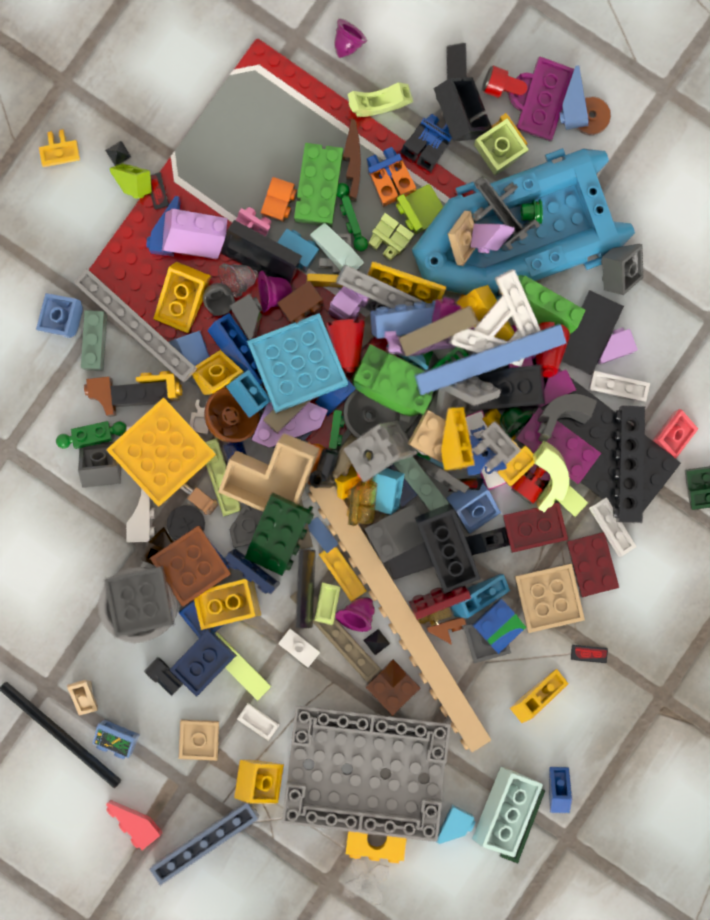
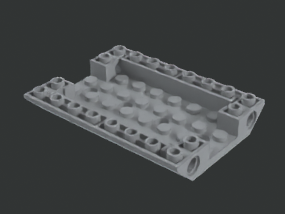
[282,705,451,842]

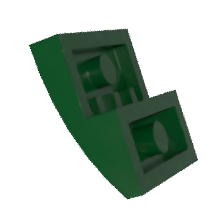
[685,466,710,510]

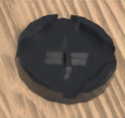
[167,505,205,540]

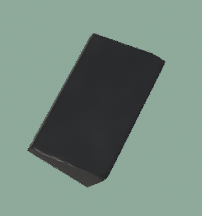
[446,43,467,79]

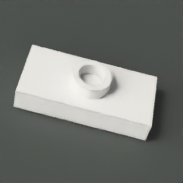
[278,628,320,667]

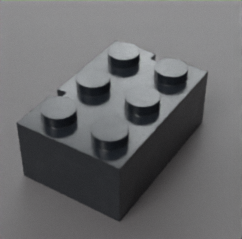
[433,77,492,141]

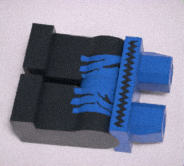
[401,114,452,172]

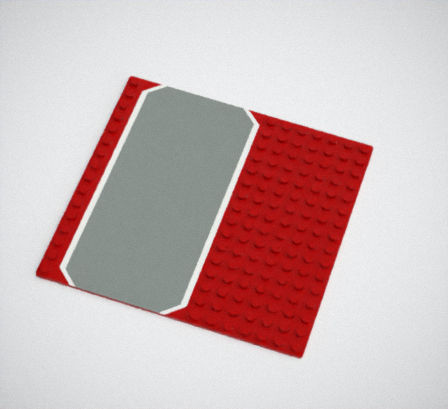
[89,39,473,451]

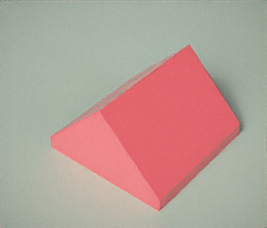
[652,409,698,459]

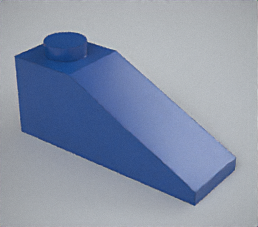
[146,196,181,256]

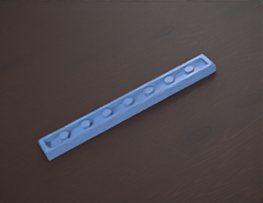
[414,324,566,395]

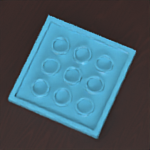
[247,313,348,413]

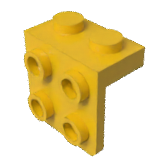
[136,371,183,401]

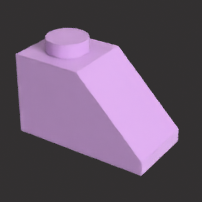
[471,224,514,254]
[598,327,638,365]

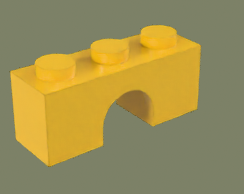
[346,831,406,863]

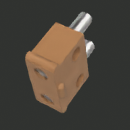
[181,484,219,515]

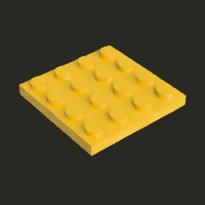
[107,398,216,507]

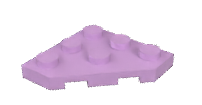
[252,402,328,448]

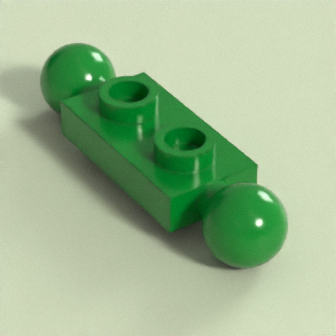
[337,183,369,252]
[56,421,127,449]

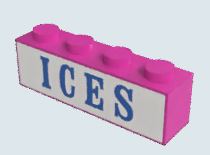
[465,410,506,490]

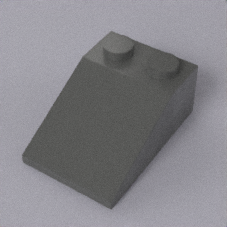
[365,503,424,564]

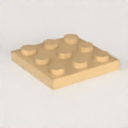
[515,564,585,633]

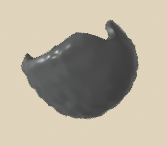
[203,283,235,316]

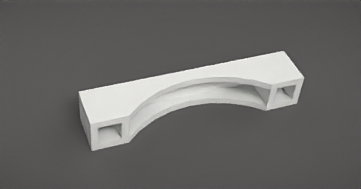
[126,427,155,542]

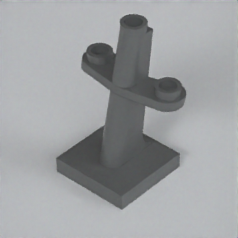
[473,176,540,251]

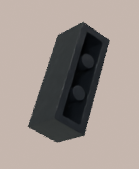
[111,381,172,407]

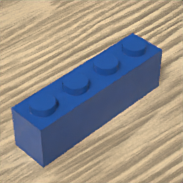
[207,313,264,387]

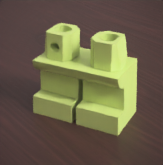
[369,213,414,261]

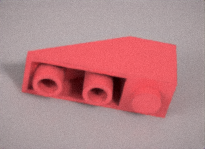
[106,800,163,850]

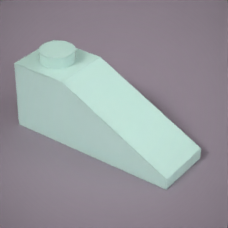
[310,223,364,271]

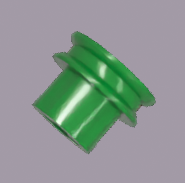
[520,199,543,224]

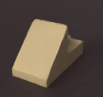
[67,680,98,715]

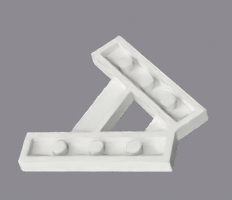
[449,269,541,367]

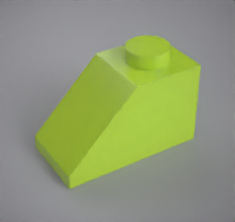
[109,163,151,199]

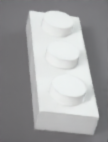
[589,371,650,402]
[589,497,637,557]

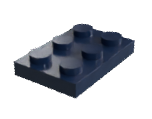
[224,548,281,595]
[169,629,237,697]

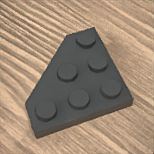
[229,504,263,548]

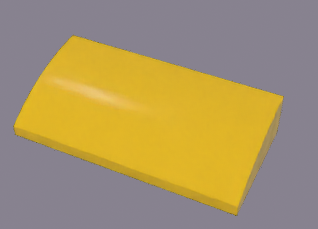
[367,261,446,303]

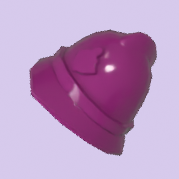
[334,18,367,58]
[258,270,292,313]
[335,597,375,632]

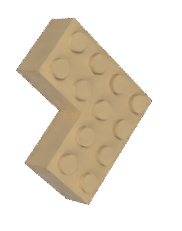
[218,433,320,512]

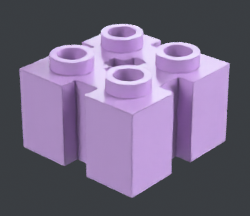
[328,286,370,321]

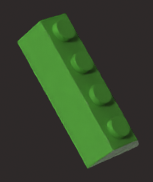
[511,275,586,334]

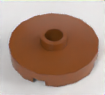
[577,97,611,135]

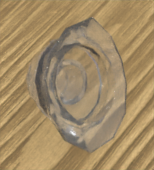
[218,263,258,298]

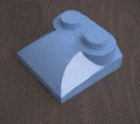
[36,293,83,338]

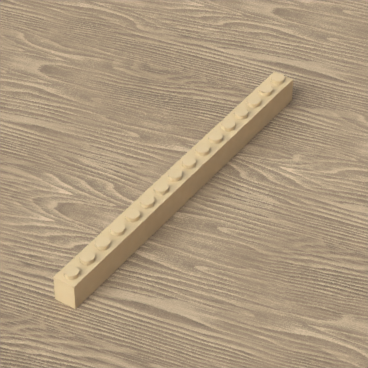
[307,485,492,752]

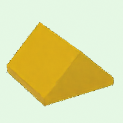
[192,350,244,395]

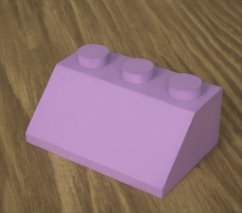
[162,209,228,259]

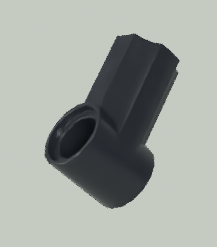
[309,449,338,488]
[144,657,183,696]

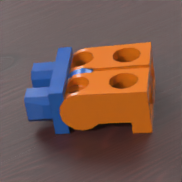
[367,147,416,207]

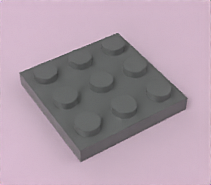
[104,566,174,638]

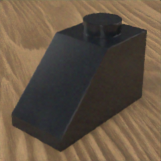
[465,527,509,555]

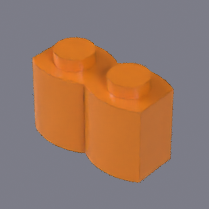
[261,177,297,222]

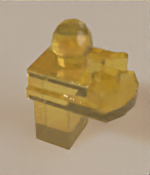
[418,607,452,626]

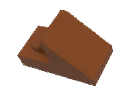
[426,617,466,645]

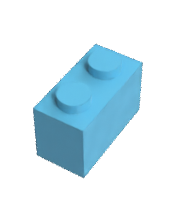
[370,468,405,515]

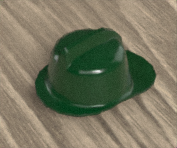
[500,407,533,439]

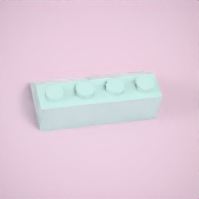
[472,767,543,857]

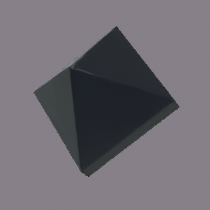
[105,141,131,166]
[363,628,390,655]

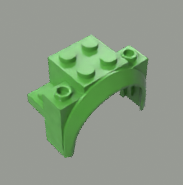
[351,344,433,417]

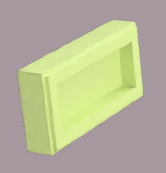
[313,582,341,625]

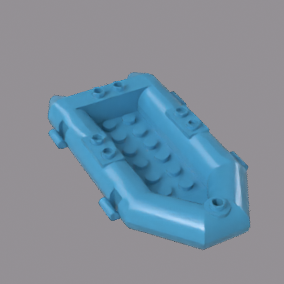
[412,148,635,302]

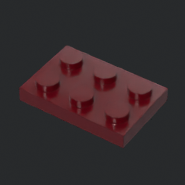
[503,503,568,553]
[567,532,619,598]
[409,585,471,620]

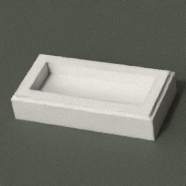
[237,703,280,741]

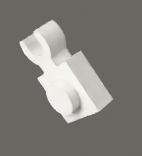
[190,399,209,434]

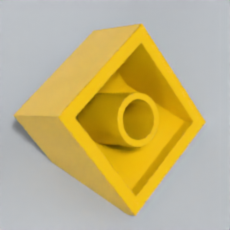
[234,759,284,803]

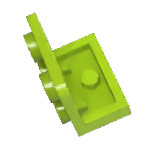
[395,184,443,235]

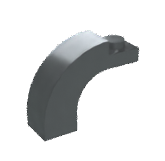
[537,394,597,442]

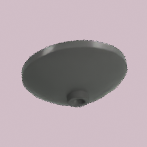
[343,389,400,439]

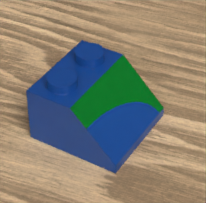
[472,599,527,654]

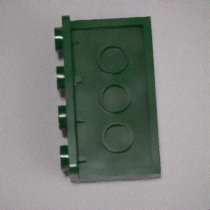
[244,492,314,576]

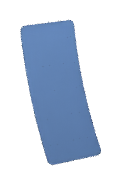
[308,517,338,553]

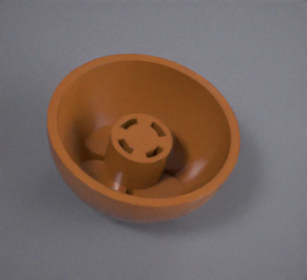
[204,387,259,443]

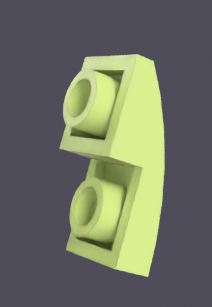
[555,485,588,517]

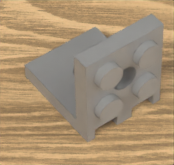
[435,376,501,420]
[344,421,417,482]

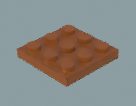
[150,526,231,607]

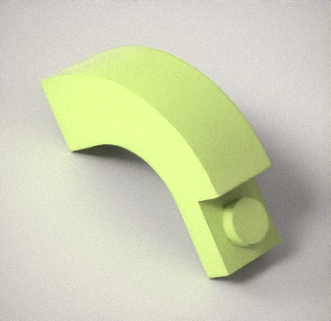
[347,82,413,117]
[533,441,569,512]

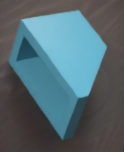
[436,804,475,844]

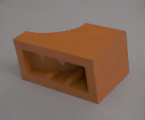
[84,376,116,417]

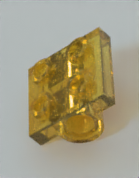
[347,477,377,526]

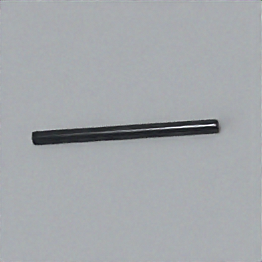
[0,682,121,788]

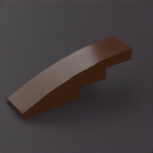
[343,119,361,202]

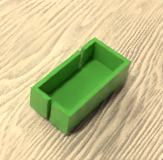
[294,143,343,228]

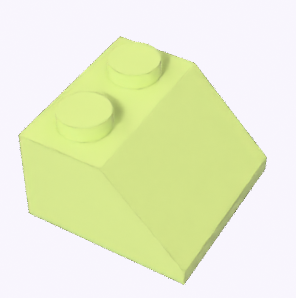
[474,118,529,176]

